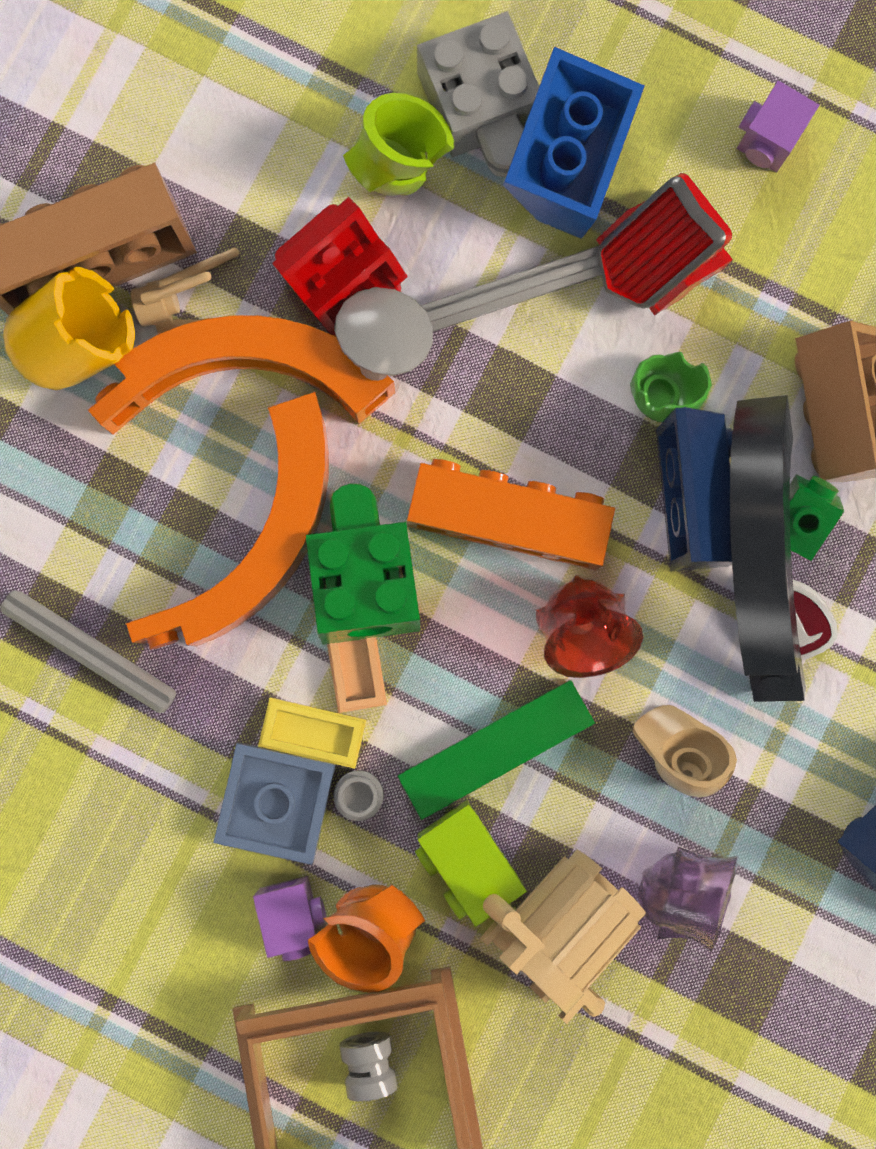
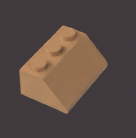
[795,321,876,482]

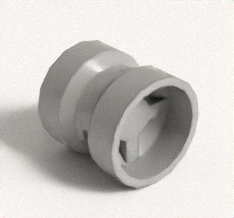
[339,1032,397,1102]

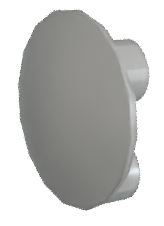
[334,287,433,381]

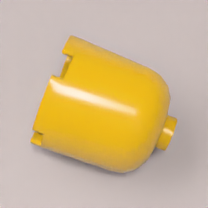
[3,267,135,390]

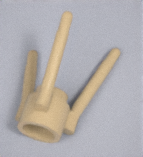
[131,248,239,334]

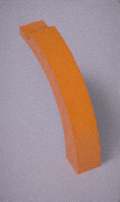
[88,315,395,435]
[126,392,329,650]

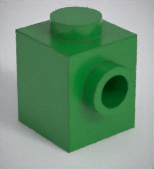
[790,474,844,561]

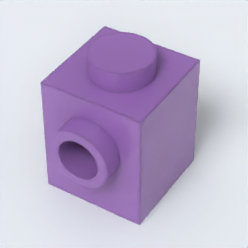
[737,80,820,173]
[253,876,328,961]

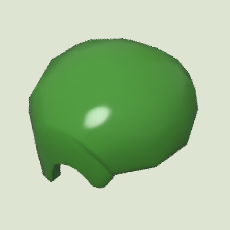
[630,352,712,423]

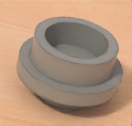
[334,770,384,821]

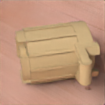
[480,849,646,1024]

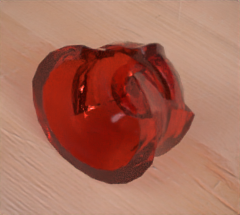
[536,575,644,678]

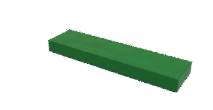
[397,680,595,820]

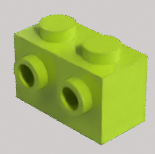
[415,800,527,927]

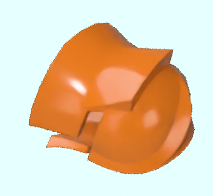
[307,884,425,992]

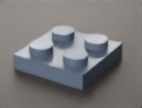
[213,742,336,865]

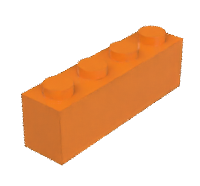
[407,459,615,570]

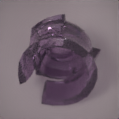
[638,847,739,953]

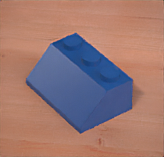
[503,47,645,239]

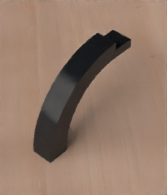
[730,395,806,702]

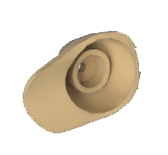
[633,705,737,797]

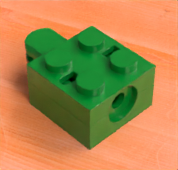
[306,483,420,645]

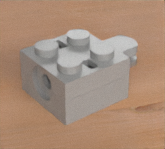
[417,11,539,177]

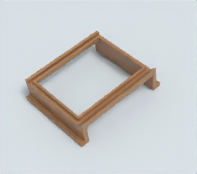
[233,966,483,1149]

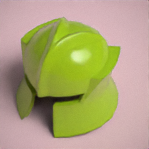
[343,93,454,196]

